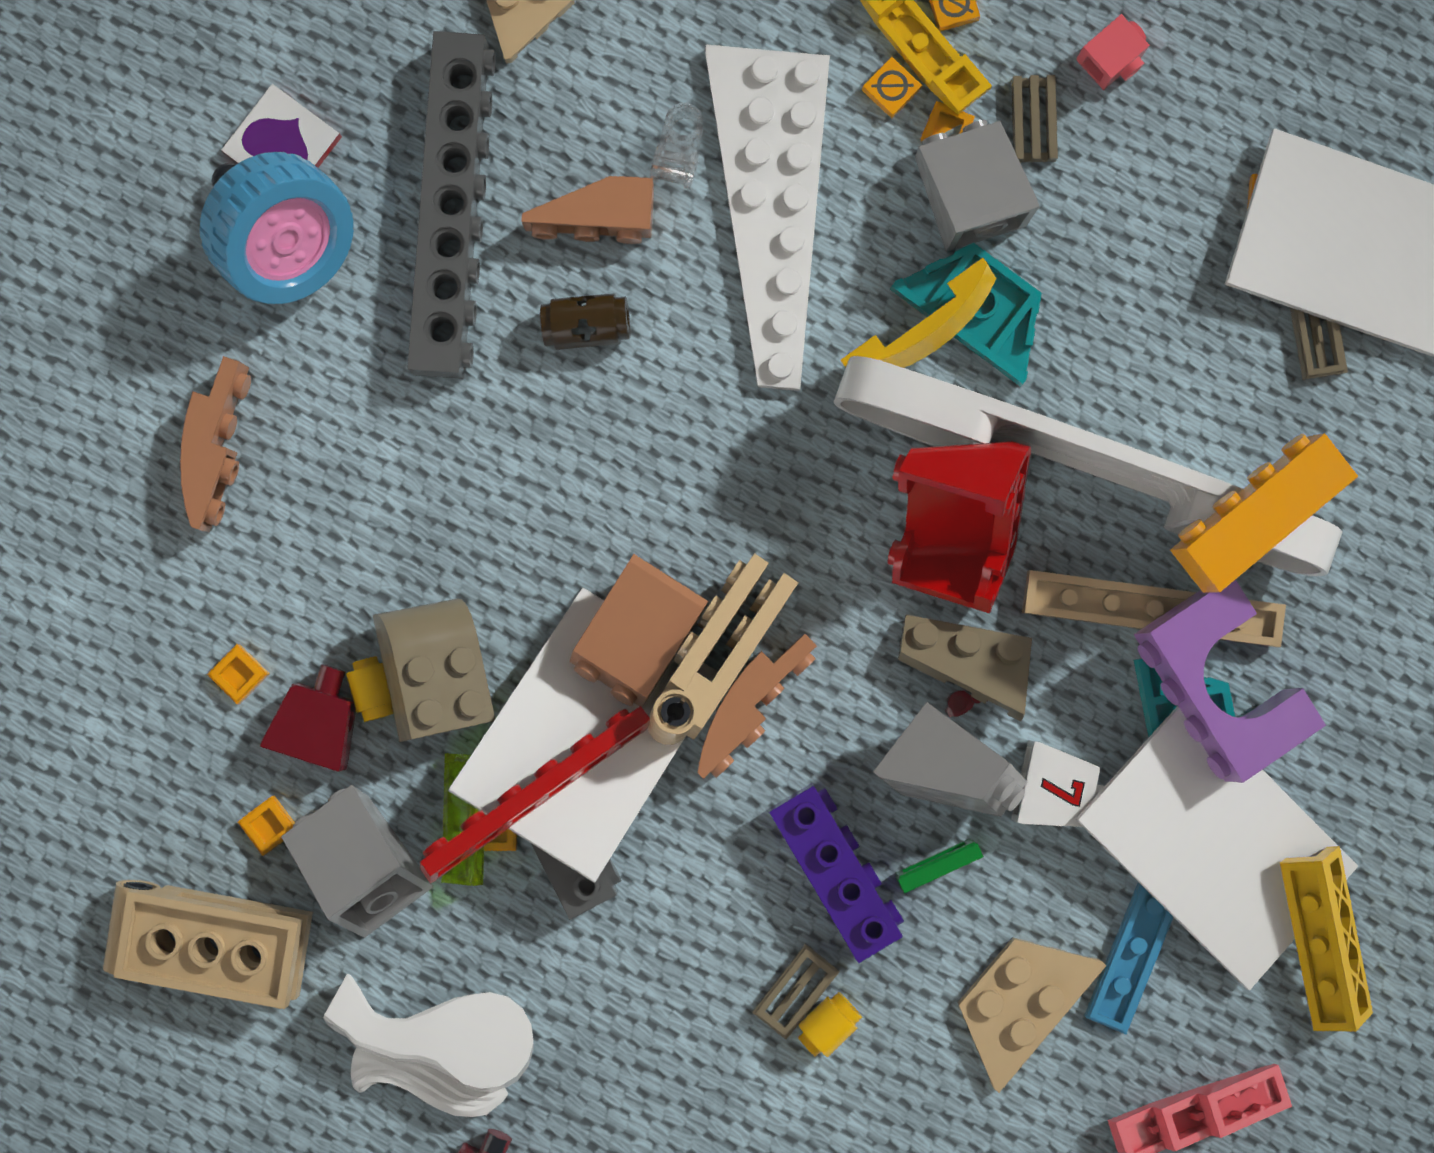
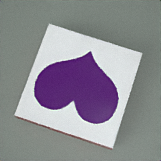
[221,84,342,168]

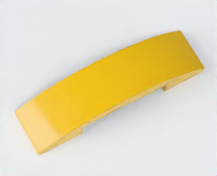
[860,0,992,114]
[841,258,996,368]

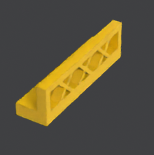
[1280,846,1373,1032]

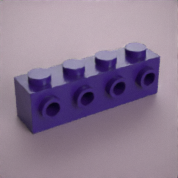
[768,783,904,964]

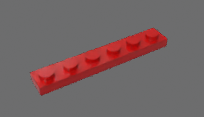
[420,706,650,884]

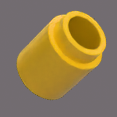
[346,656,393,722]
[798,992,863,1057]

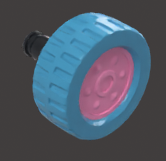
[200,152,354,304]

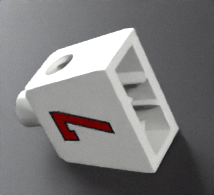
[1011,740,1104,827]

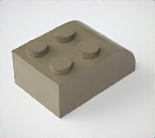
[373,598,495,742]

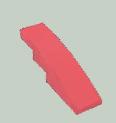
[1107,1064,1292,1153]

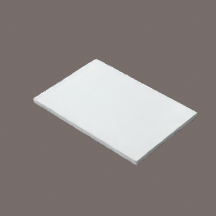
[1224,128,1434,357]
[448,588,718,883]
[1075,706,1358,990]

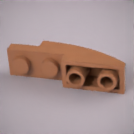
[180,356,251,533]
[697,634,817,779]

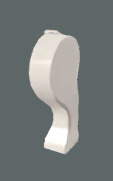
[323,974,534,1117]

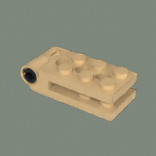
[648,553,799,745]
[103,880,313,1009]

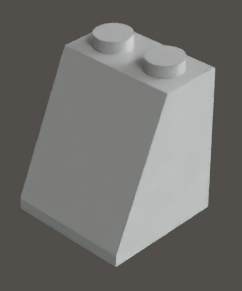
[915,120,1040,252]
[873,702,1027,817]
[281,785,434,938]

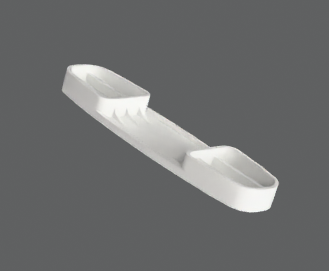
[834,356,1342,576]

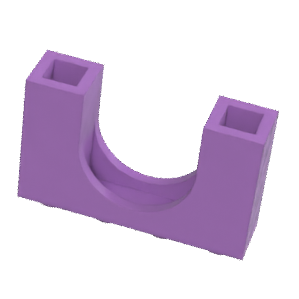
[1134,579,1326,783]

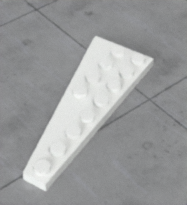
[705,45,830,391]

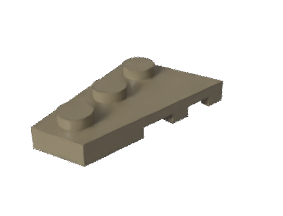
[898,615,1032,722]

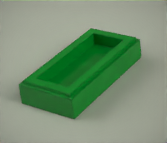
[895,839,984,893]

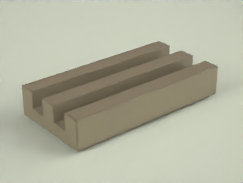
[1011,75,1058,163]
[1290,307,1348,380]
[752,943,840,1040]

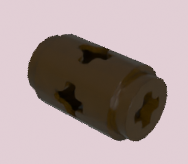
[540,293,631,350]

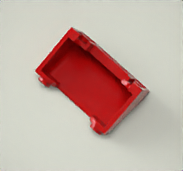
[887,442,1031,614]

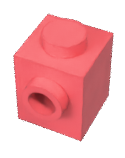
[1076,14,1150,90]

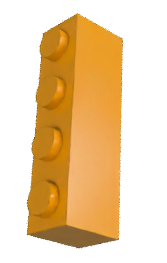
[1170,433,1359,593]

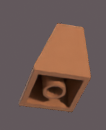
[569,554,708,707]

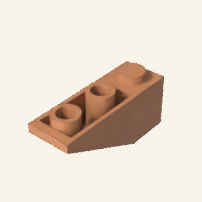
[521,176,654,244]

